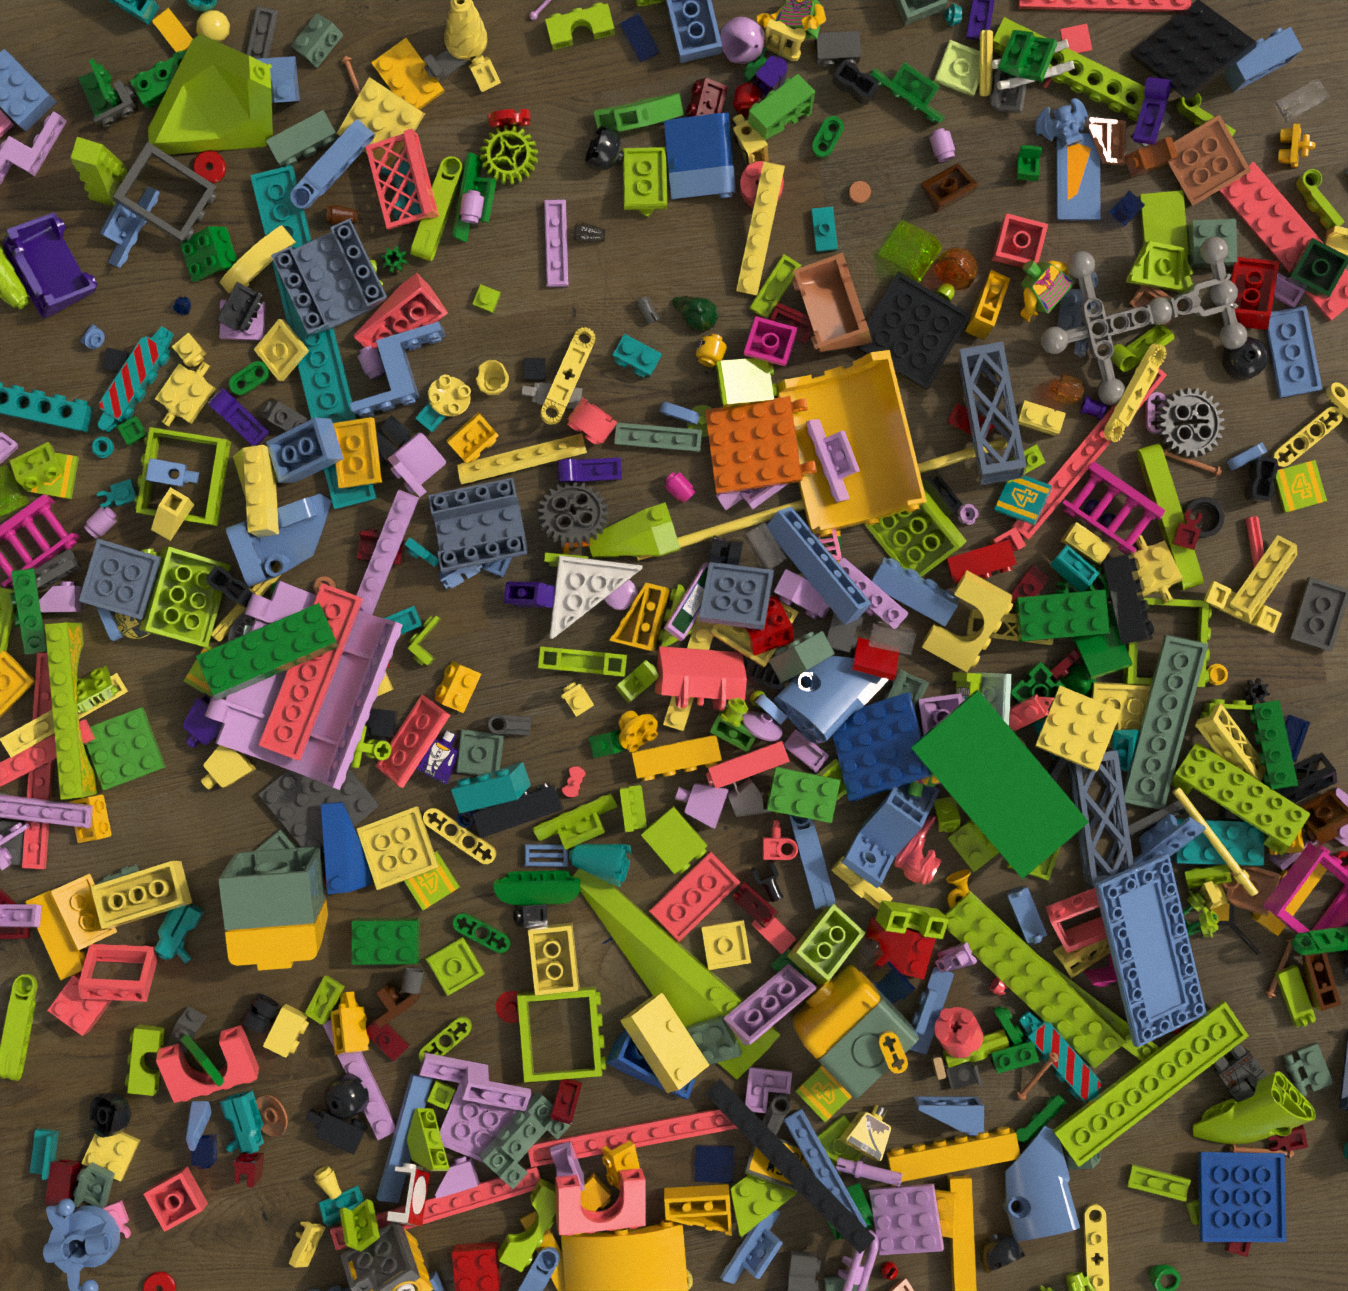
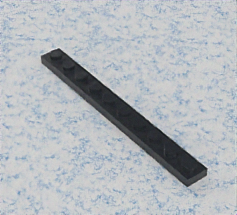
[704,1078,875,1254]

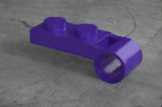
[966,0,995,41]
[1132,77,1171,145]
[208,387,270,446]
[557,458,622,483]

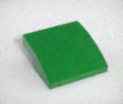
[998,30,1057,82]

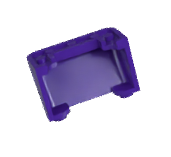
[3,212,97,319]

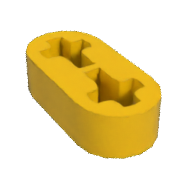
[878,1031,908,1074]

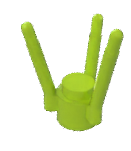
[1066,1272,1095,1291]

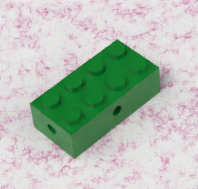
[1014,590,1110,642]

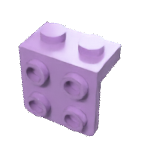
[388,433,446,497]

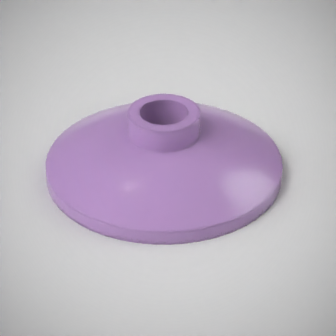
[742,711,782,741]

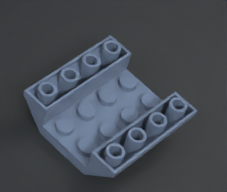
[271,219,387,335]
[428,477,527,572]

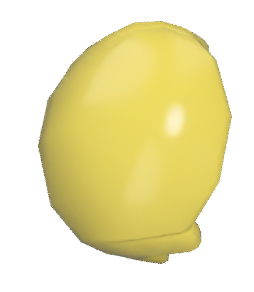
[196,10,230,43]
[476,360,509,395]

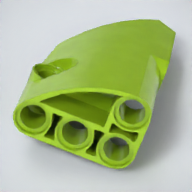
[1193,1071,1316,1144]

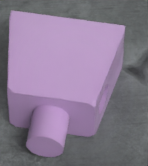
[675,783,728,829]

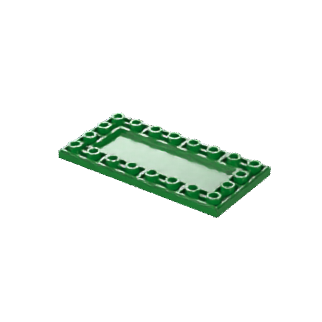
[910,690,1089,879]

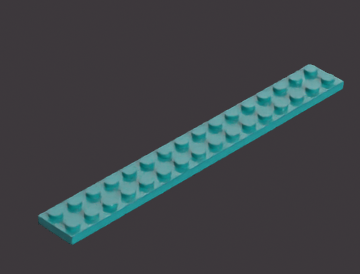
[250,165,377,510]

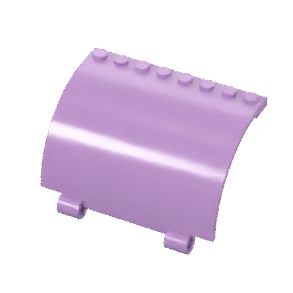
[205,580,402,790]

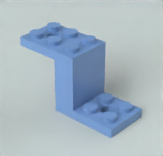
[350,321,446,418]
[842,783,940,888]

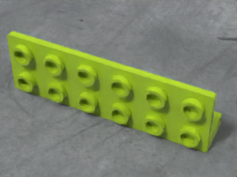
[1171,743,1310,856]

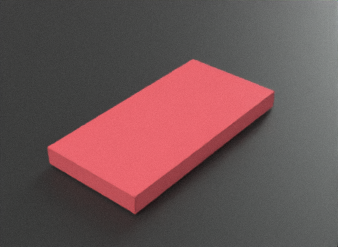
[375,695,450,788]
[649,851,741,942]

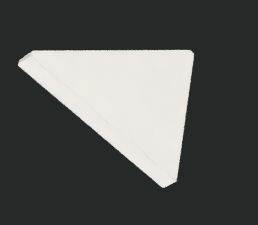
[550,556,642,639]

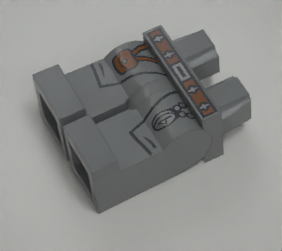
[1213,1044,1268,1103]

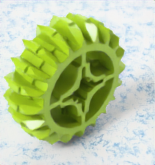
[480,125,538,185]

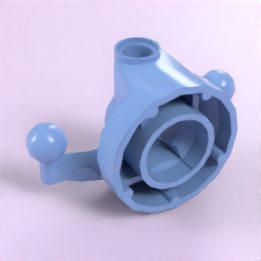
[43,1198,121,1291]

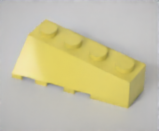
[233,445,279,537]

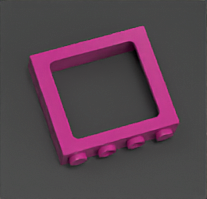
[1263,843,1348,934]

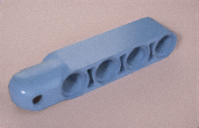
[291,119,375,209]
[789,815,836,910]
[518,1246,560,1291]

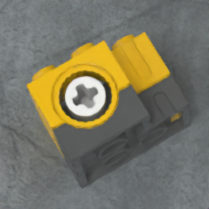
[340,1222,433,1291]

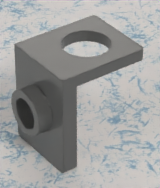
[946,1061,983,1090]

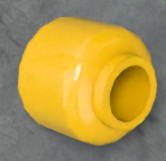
[695,334,727,368]

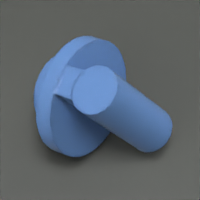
[80,324,105,349]

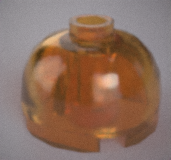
[934,247,978,290]

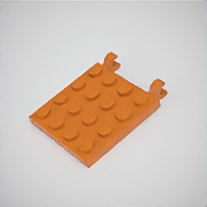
[705,396,817,495]

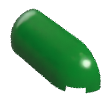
[494,870,580,905]

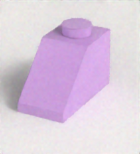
[39,582,81,613]
[435,1155,480,1199]

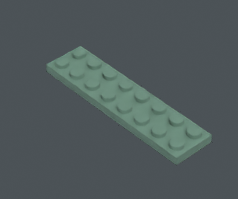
[1123,634,1208,810]

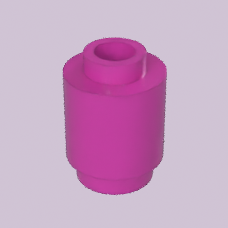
[664,472,695,504]

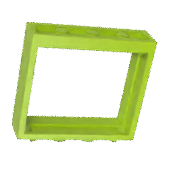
[134,427,231,526]
[1123,598,1212,687]
[517,986,606,1083]

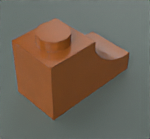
[1124,137,1178,177]

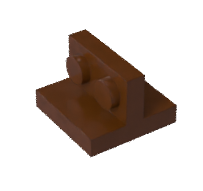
[375,981,420,1028]

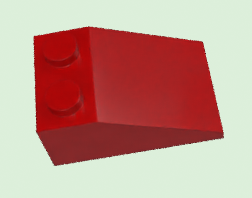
[1231,257,1280,330]
[859,917,936,980]

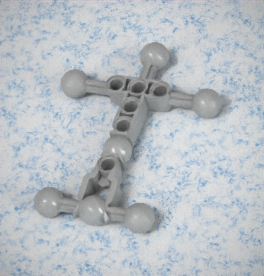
[1041,236,1247,405]

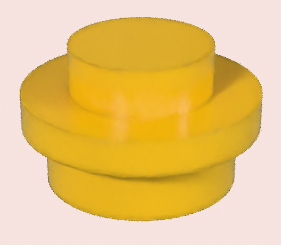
[1207,664,1228,685]

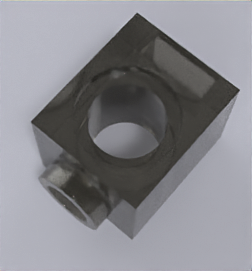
[847,937,884,971]

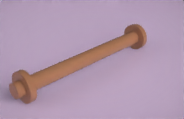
[341,56,361,97]
[1163,447,1222,477]
[1265,938,1293,998]
[1016,1053,1059,1100]
[1229,1144,1294,1158]

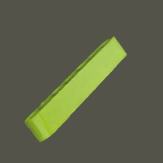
[1137,443,1204,591]

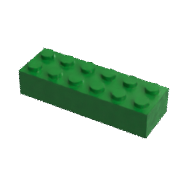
[196,603,339,700]

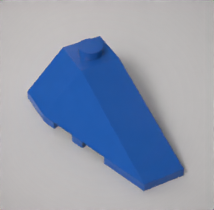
[321,802,372,894]
[606,1029,695,1100]

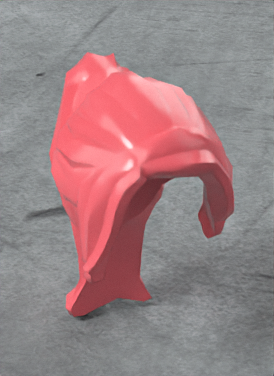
[894,815,942,885]

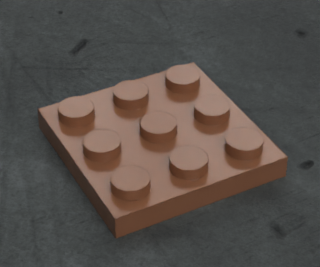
[1168,114,1251,206]

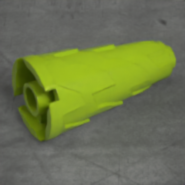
[0,245,30,309]

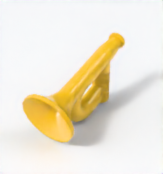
[946,869,971,909]

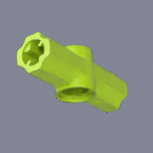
[942,1029,1010,1068]

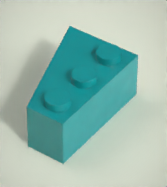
[451,762,531,814]

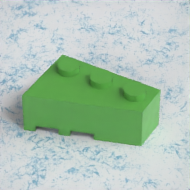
[748,74,815,140]

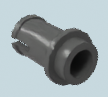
[635,296,660,325]

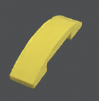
[220,225,296,294]
[1204,581,1282,633]

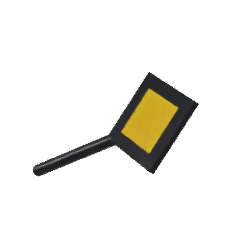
[1206,901,1260,955]

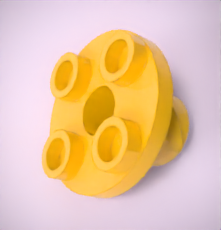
[619,711,658,752]

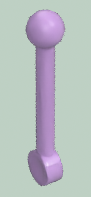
[529,0,551,20]

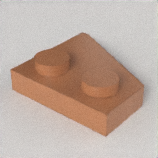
[1085,117,1126,166]

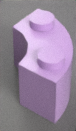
[774,569,830,619]

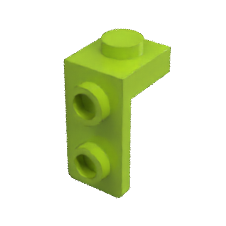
[408,616,441,666]
[615,660,660,703]
[1200,699,1253,719]

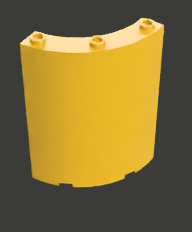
[776,350,927,537]
[561,1219,688,1291]

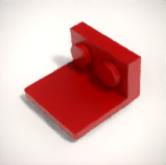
[745,595,794,656]

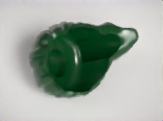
[672,296,719,332]

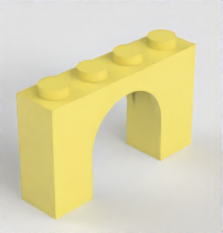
[922,570,1013,672]

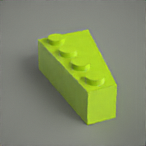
[71,137,127,207]

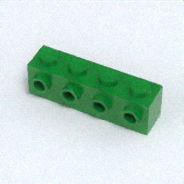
[130,50,187,109]
[1249,700,1298,790]

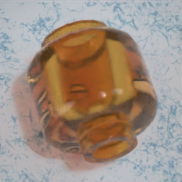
[1050,374,1084,405]

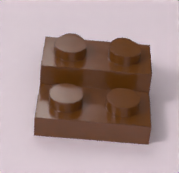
[1299,790,1348,845]

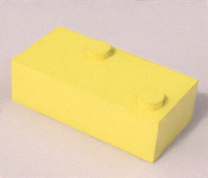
[91,861,192,929]
[620,993,709,1093]

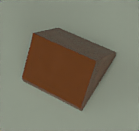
[920,163,978,213]

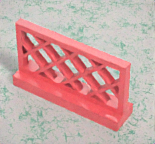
[365,129,439,230]

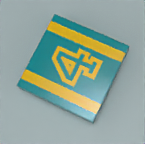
[994,475,1052,526]

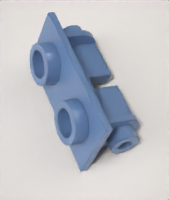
[438,564,483,589]

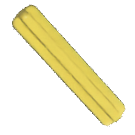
[980,30,993,96]

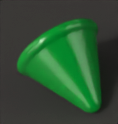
[1061,665,1097,698]

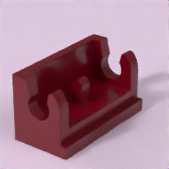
[770,303,813,345]
[732,882,779,929]
[233,1152,264,1188]
[45,1159,83,1206]

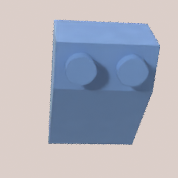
[913,1096,984,1135]

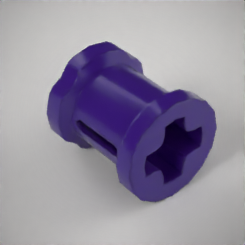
[1079,395,1107,421]

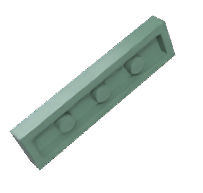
[614,423,702,452]

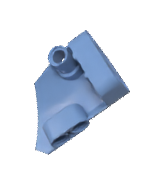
[226,494,332,587]
[774,656,889,744]
[1003,1126,1080,1241]

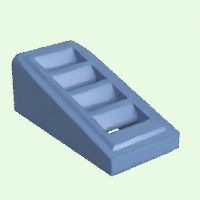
[186,1101,212,1151]

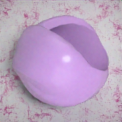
[720,17,765,64]

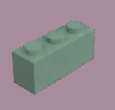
[266,110,339,167]

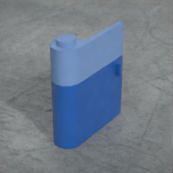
[664,113,736,199]

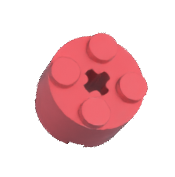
[740,161,784,208]
[567,397,618,445]
[934,1007,983,1058]

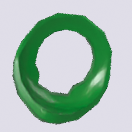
[1149,1264,1181,1291]

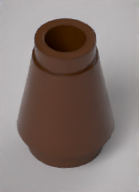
[326,204,357,226]

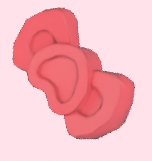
[561,766,586,798]

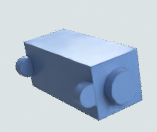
[1004,885,1047,945]

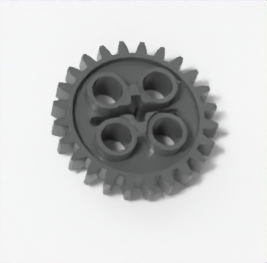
[1156,388,1225,458]
[538,482,608,548]

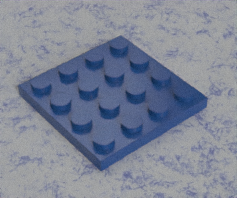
[833,692,932,802]
[1198,1151,1286,1242]

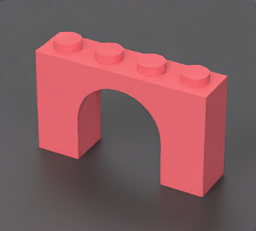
[156,1025,259,1103]
[555,1168,646,1236]

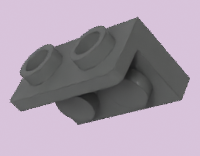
[34,549,82,589]

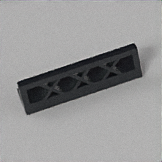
[1261,753,1337,803]

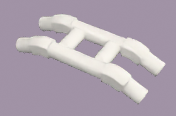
[991,39,1074,90]

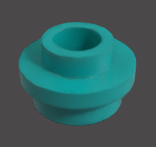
[945,4,962,26]
[92,436,114,458]

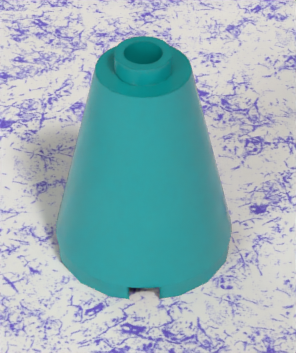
[569,844,631,887]

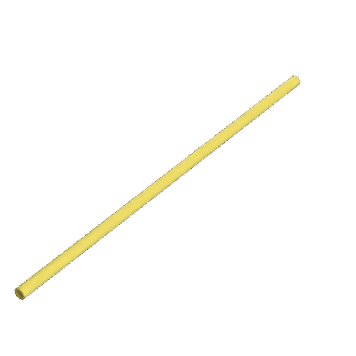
[637,437,1007,561]

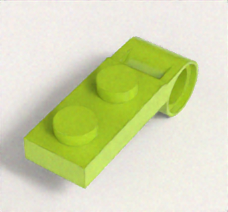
[1177,93,1236,136]
[1296,169,1345,229]
[1110,325,1175,372]

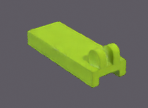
[1275,964,1316,1027]
[1127,1164,1191,1202]

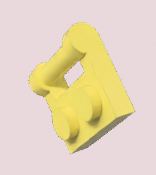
[764,19,806,61]

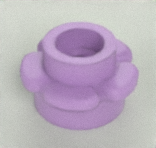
[957,504,979,525]

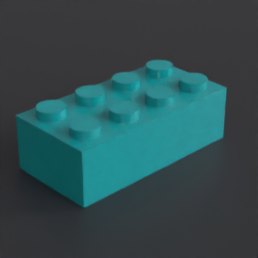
[1171,818,1265,866]

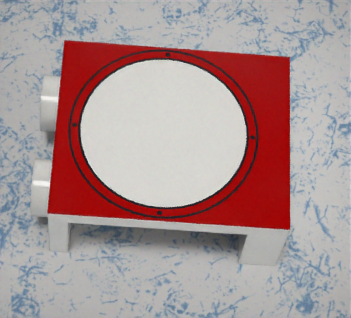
[387,1163,430,1226]

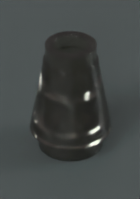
[574,222,606,243]

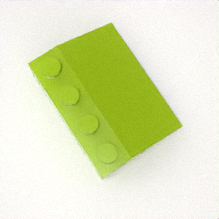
[864,487,967,577]
[139,547,231,648]

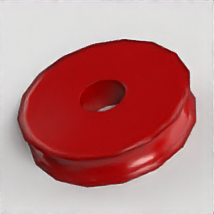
[193,150,226,184]
[142,1271,176,1291]

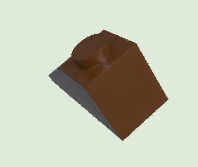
[1302,953,1341,1011]

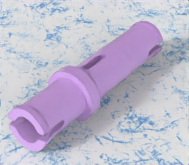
[836,1157,903,1187]

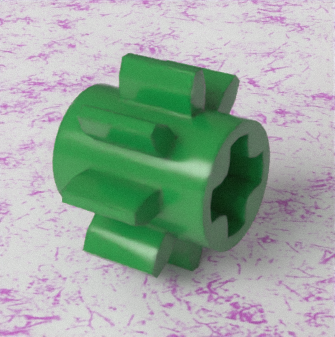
[381,246,408,274]

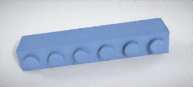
[765,507,871,625]

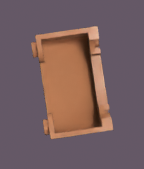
[792,253,872,352]

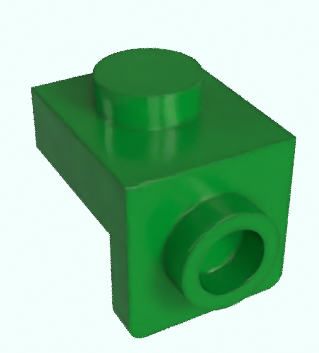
[1016,145,1042,181]
[588,730,625,758]

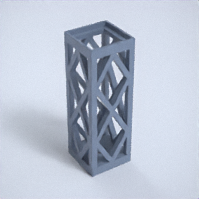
[958,342,1026,485]
[1067,749,1134,886]

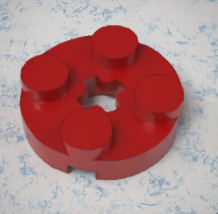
[487,109,531,129]

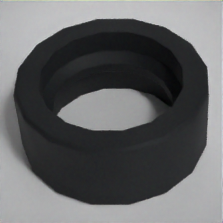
[1182,497,1225,538]

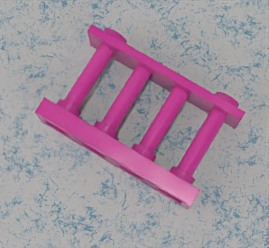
[1062,461,1166,555]
[0,494,80,588]

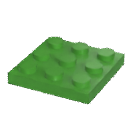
[86,707,166,791]

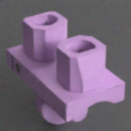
[935,942,977,973]

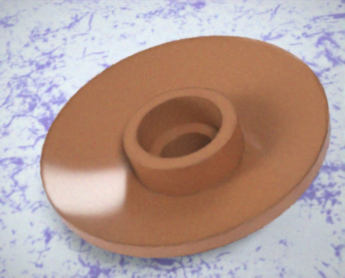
[256,1095,288,1137]

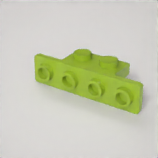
[533,794,618,850]

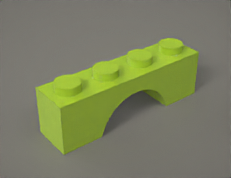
[538,646,627,677]
[497,1178,556,1272]

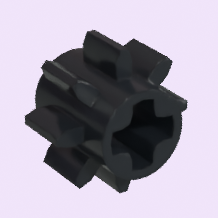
[1241,678,1270,705]

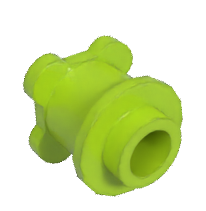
[720,698,748,727]

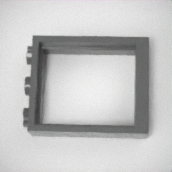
[113,142,217,244]

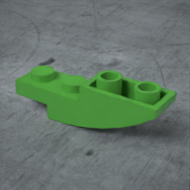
[594,93,684,132]

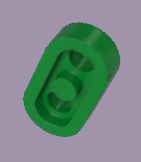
[812,116,844,158]
[229,361,270,396]
[993,1005,1024,1045]

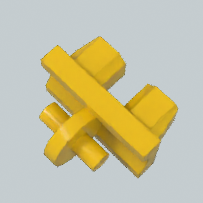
[1278,124,1316,168]

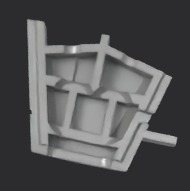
[727,777,771,817]

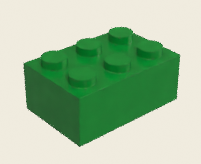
[352,917,420,965]

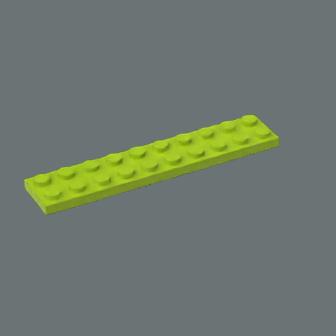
[944,891,1126,1068]
[1052,1000,1249,1167]

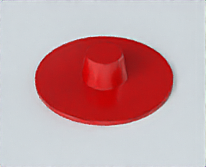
[496,991,519,1023]

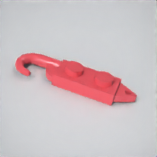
[1009,694,1054,732]

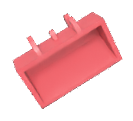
[655,646,747,711]

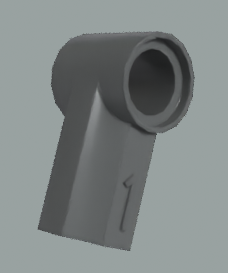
[488,714,531,735]
[401,966,426,994]
[762,1093,791,1135]

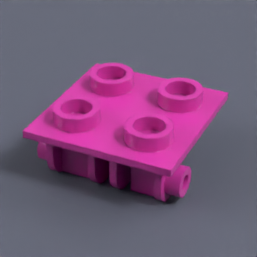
[1084,954,1118,987]

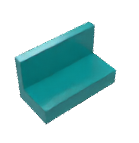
[30,1128,59,1180]

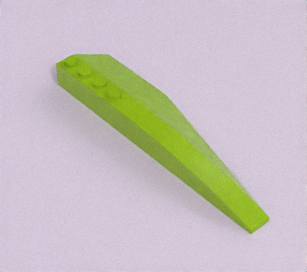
[573,869,780,1079]

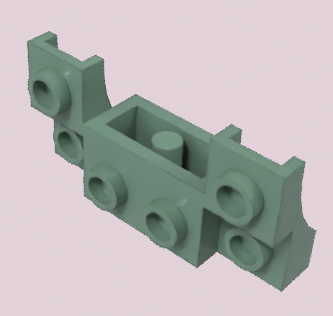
[478,1091,572,1189]

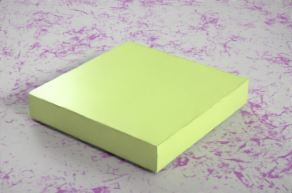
[934,40,980,97]

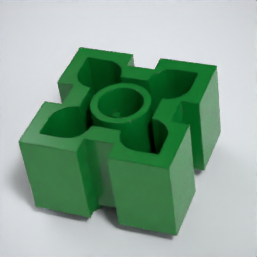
[1010,662,1066,723]

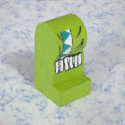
[952,672,982,701]

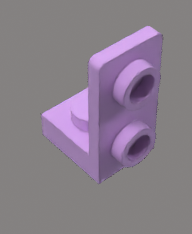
[0,822,30,870]

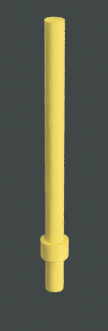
[1172,787,1258,897]

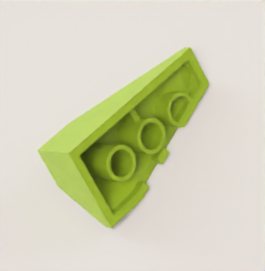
[589,503,681,558]

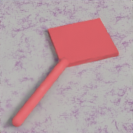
[1043,24,1092,88]

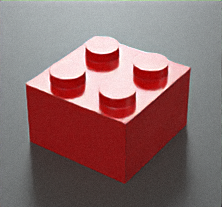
[452,1241,501,1291]

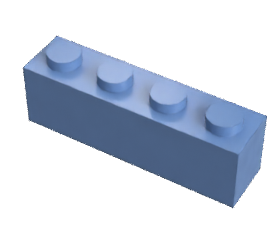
[871,557,959,626]

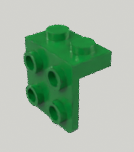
[180,226,238,282]

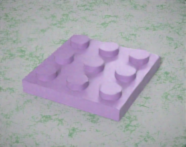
[440,1083,518,1163]
[869,1183,944,1255]

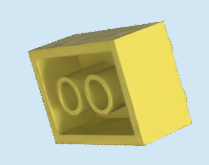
[528,922,579,995]

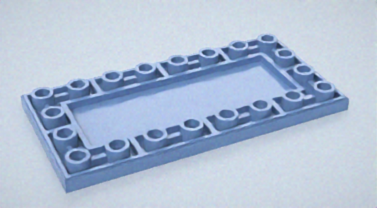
[1094,853,1206,1047]

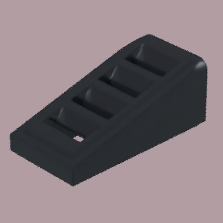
[744,657,785,691]

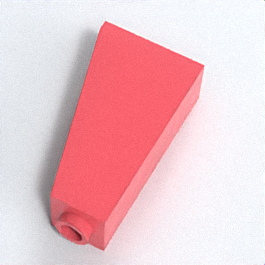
[706,740,790,789]

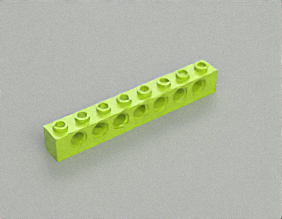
[993,17,1145,122]

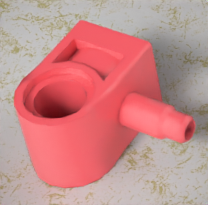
[762,820,798,860]

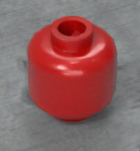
[733,82,762,117]

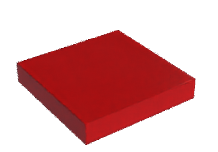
[852,637,900,681]

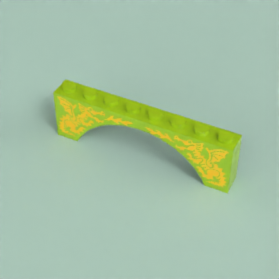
[45,622,97,799]

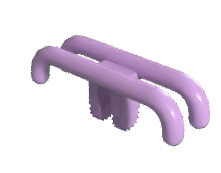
[838,1230,879,1291]

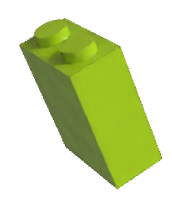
[641,805,707,874]

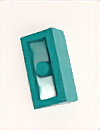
[1050,545,1099,592]
[1112,729,1139,772]
[318,1186,365,1226]

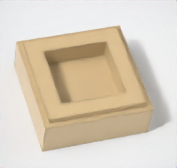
[930,1053,946,1080]

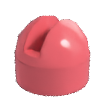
[990,977,1009,995]

